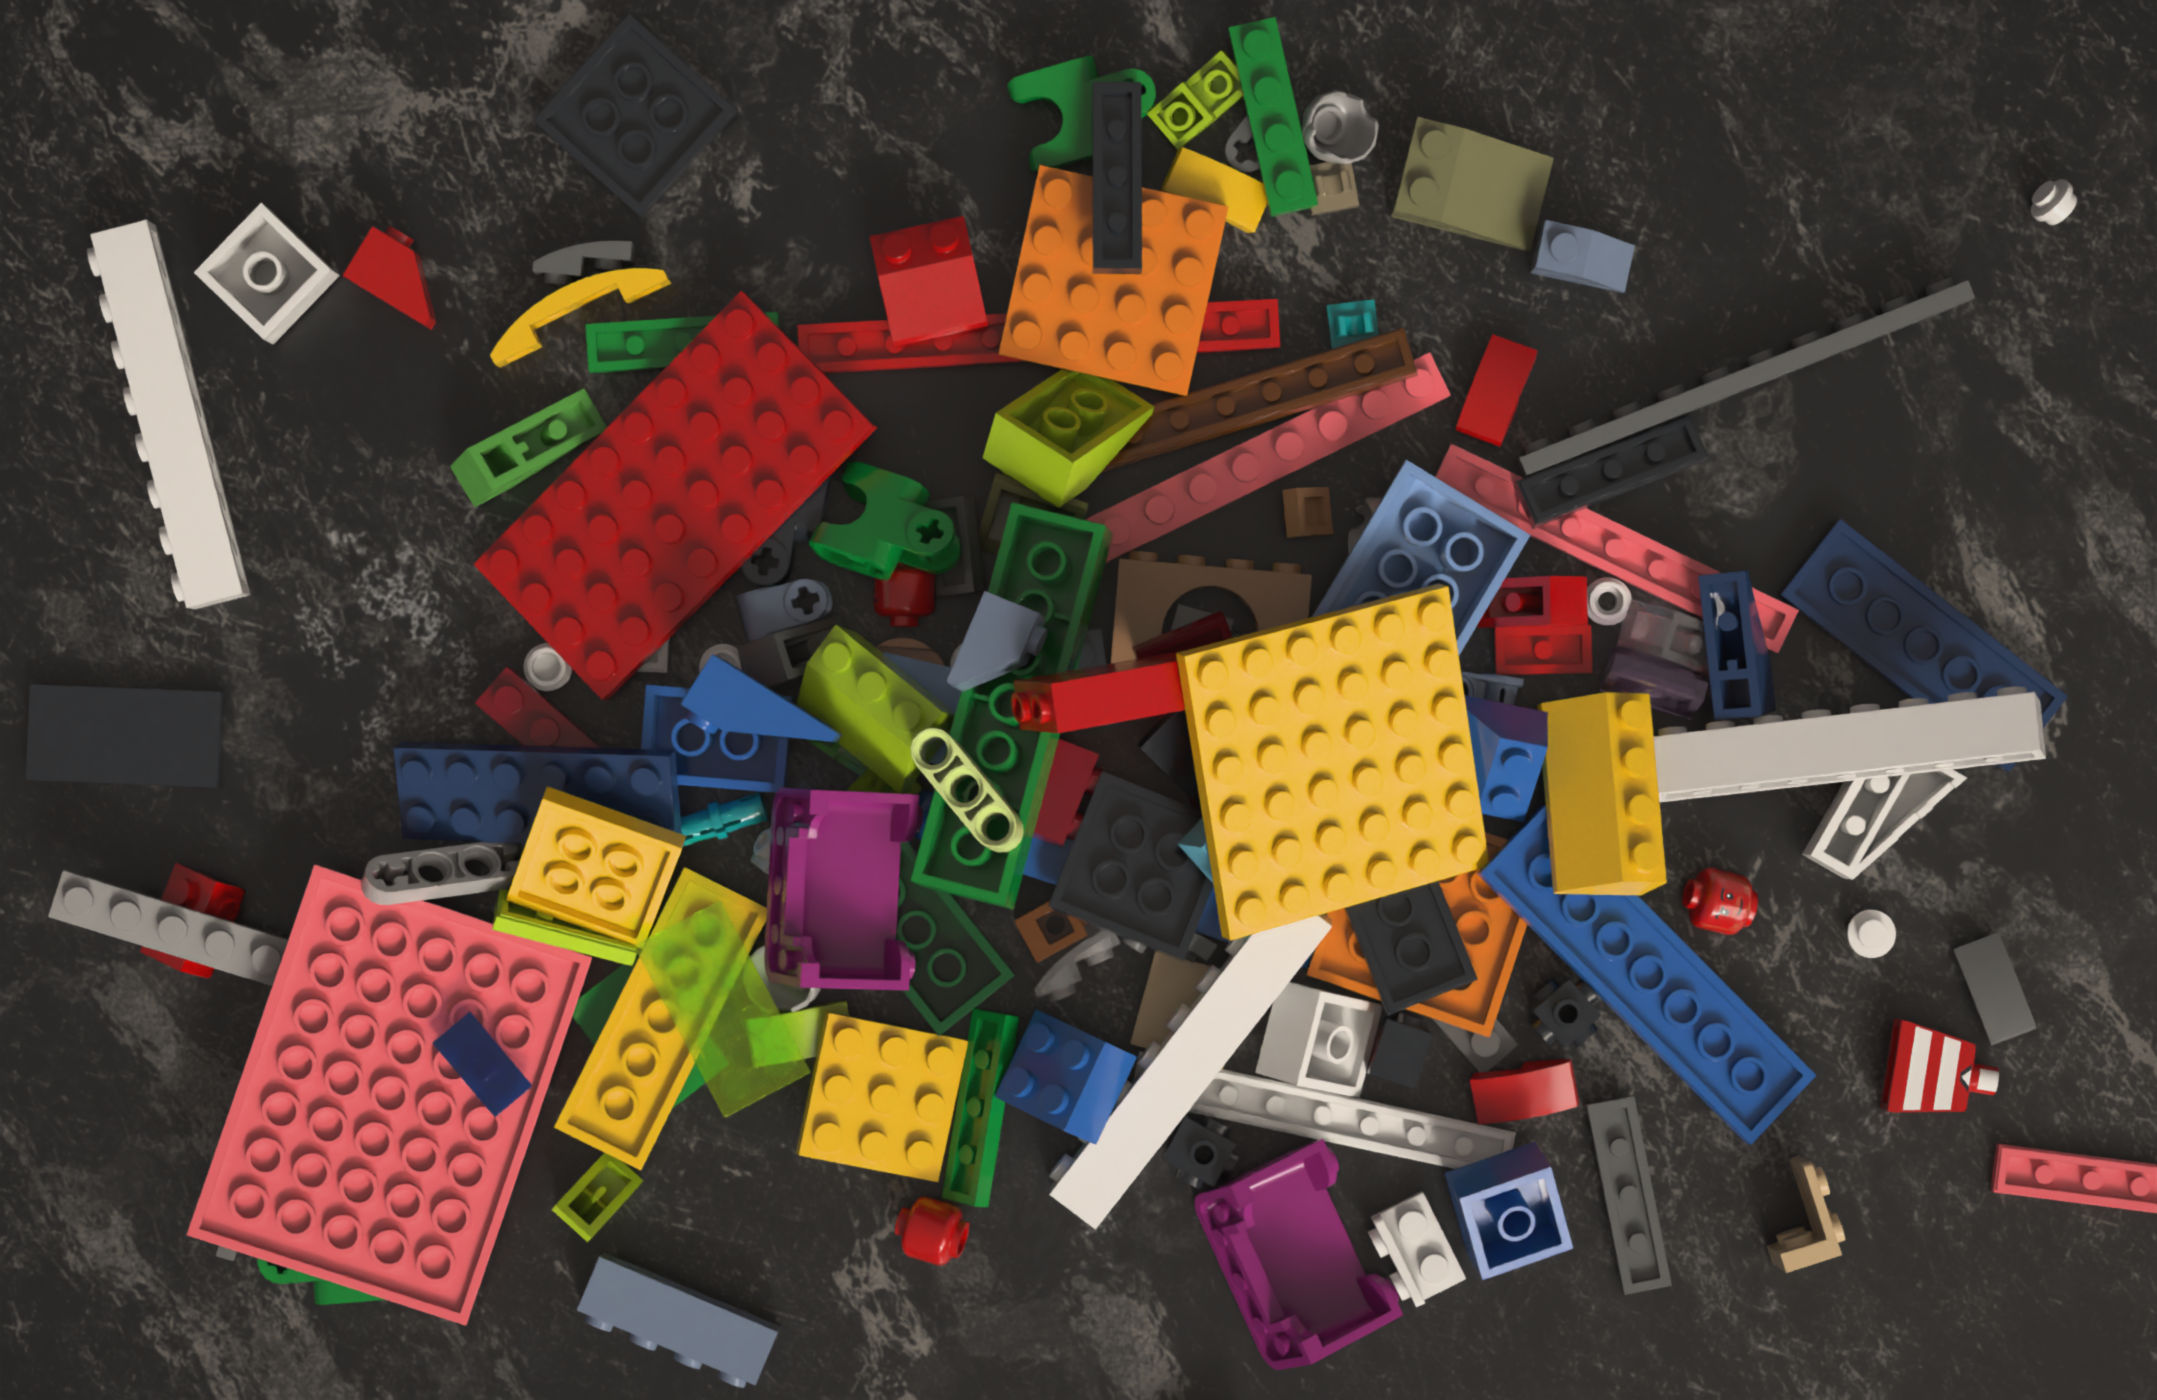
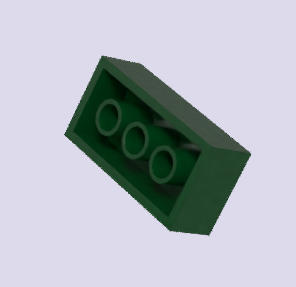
[896,841,1016,1036]

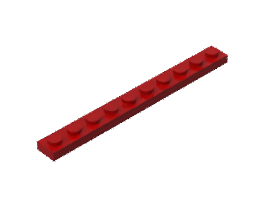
[797,299,1280,373]

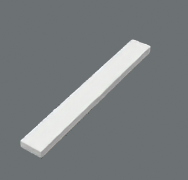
[1134,1051,1516,1169]

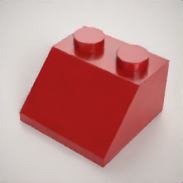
[870,216,988,347]

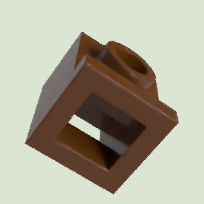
[1014,900,1088,963]

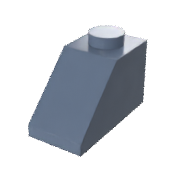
[1530,220,1635,293]
[946,591,1048,692]

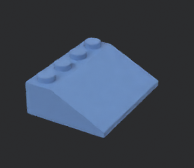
[1312,460,1530,655]

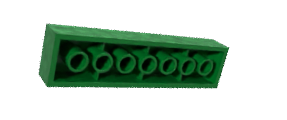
[911,502,1113,910]

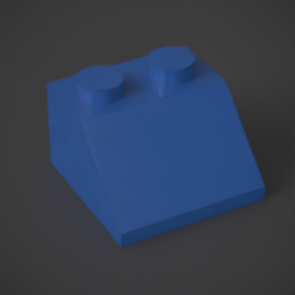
[1464,695,1548,822]

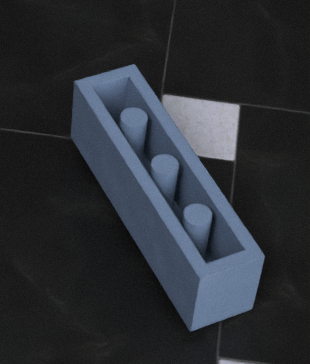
[577,1252,781,1388]

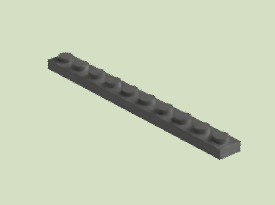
[1515,277,1975,478]

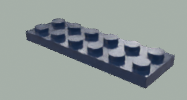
[1779,519,2068,772]
[394,742,682,843]

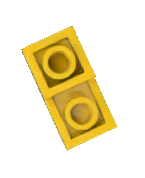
[1160,147,1267,233]

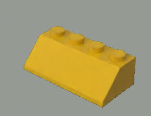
[1537,692,1667,896]

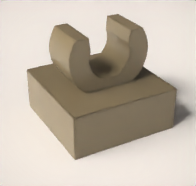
[1309,162,1359,216]

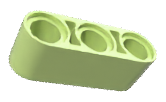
[911,728,1024,853]

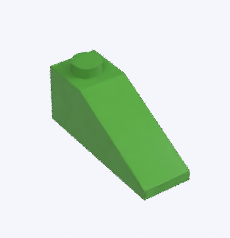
[450,389,607,507]

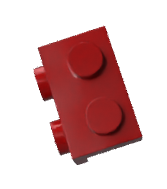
[140,863,245,978]

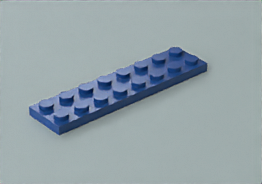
[1476,804,1816,1145]

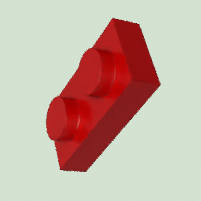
[1493,625,1592,675]

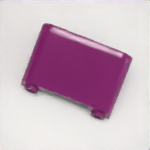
[764,787,923,991]
[1194,1139,1403,1370]

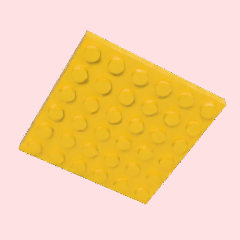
[1176,584,1489,941]

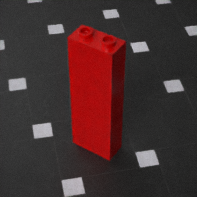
[1011,649,1190,733]

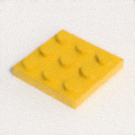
[506,786,686,949]
[796,1011,968,1182]

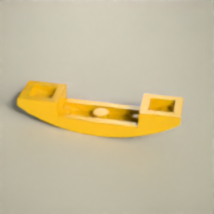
[490,268,672,368]

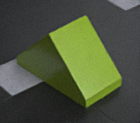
[552,1153,644,1242]

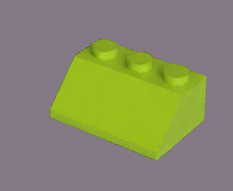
[797,625,955,794]

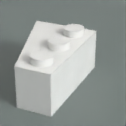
[1802,769,1967,880]

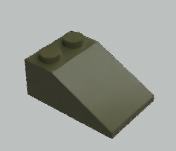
[1391,117,1554,252]

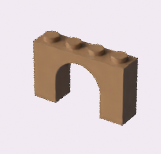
[1111,551,1312,663]

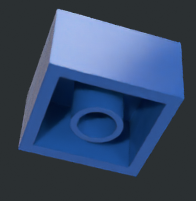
[995,1009,1137,1145]
[1444,1142,1573,1280]

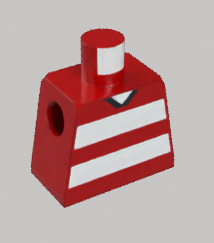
[1880,1018,1999,1113]

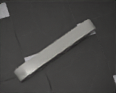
[361,842,526,905]

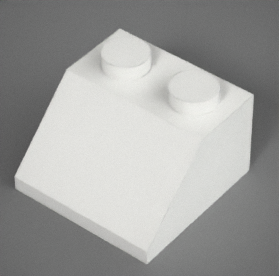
[1255,981,1383,1098]

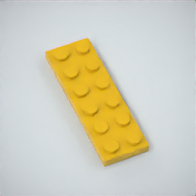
[554,867,767,1170]

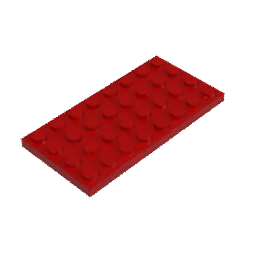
[473,291,877,701]

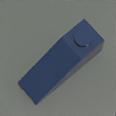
[1698,570,1776,720]

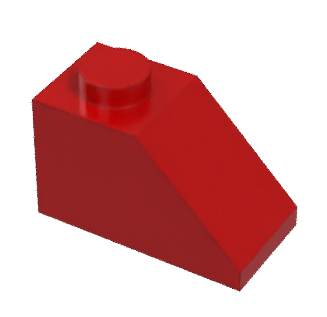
[342,226,436,330]
[1477,576,1588,628]

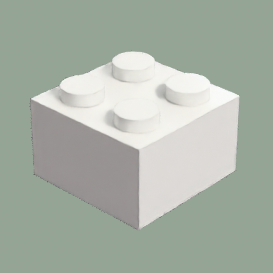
[194,203,340,344]

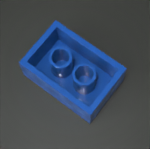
[641,685,795,793]

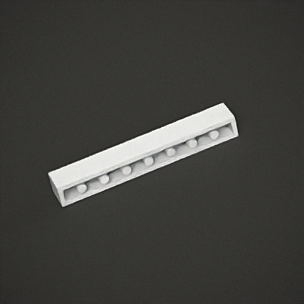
[87,220,251,609]
[1653,687,2046,802]
[1049,914,1332,1230]

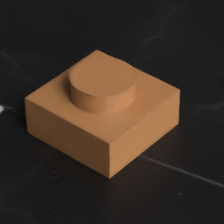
[1282,487,1333,538]

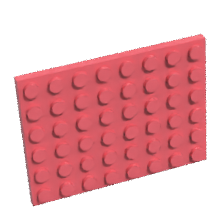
[187,864,592,1325]

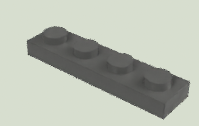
[1585,1095,1672,1295]

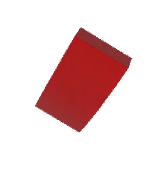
[1456,334,1537,447]
[1470,1058,1579,1125]

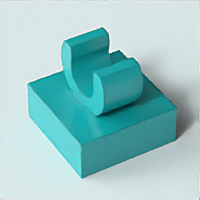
[1326,299,1379,349]

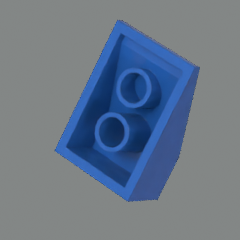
[681,654,842,742]

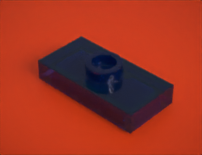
[432,1011,533,1117]

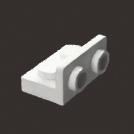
[1368,1191,1466,1307]

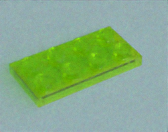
[634,900,811,1118]

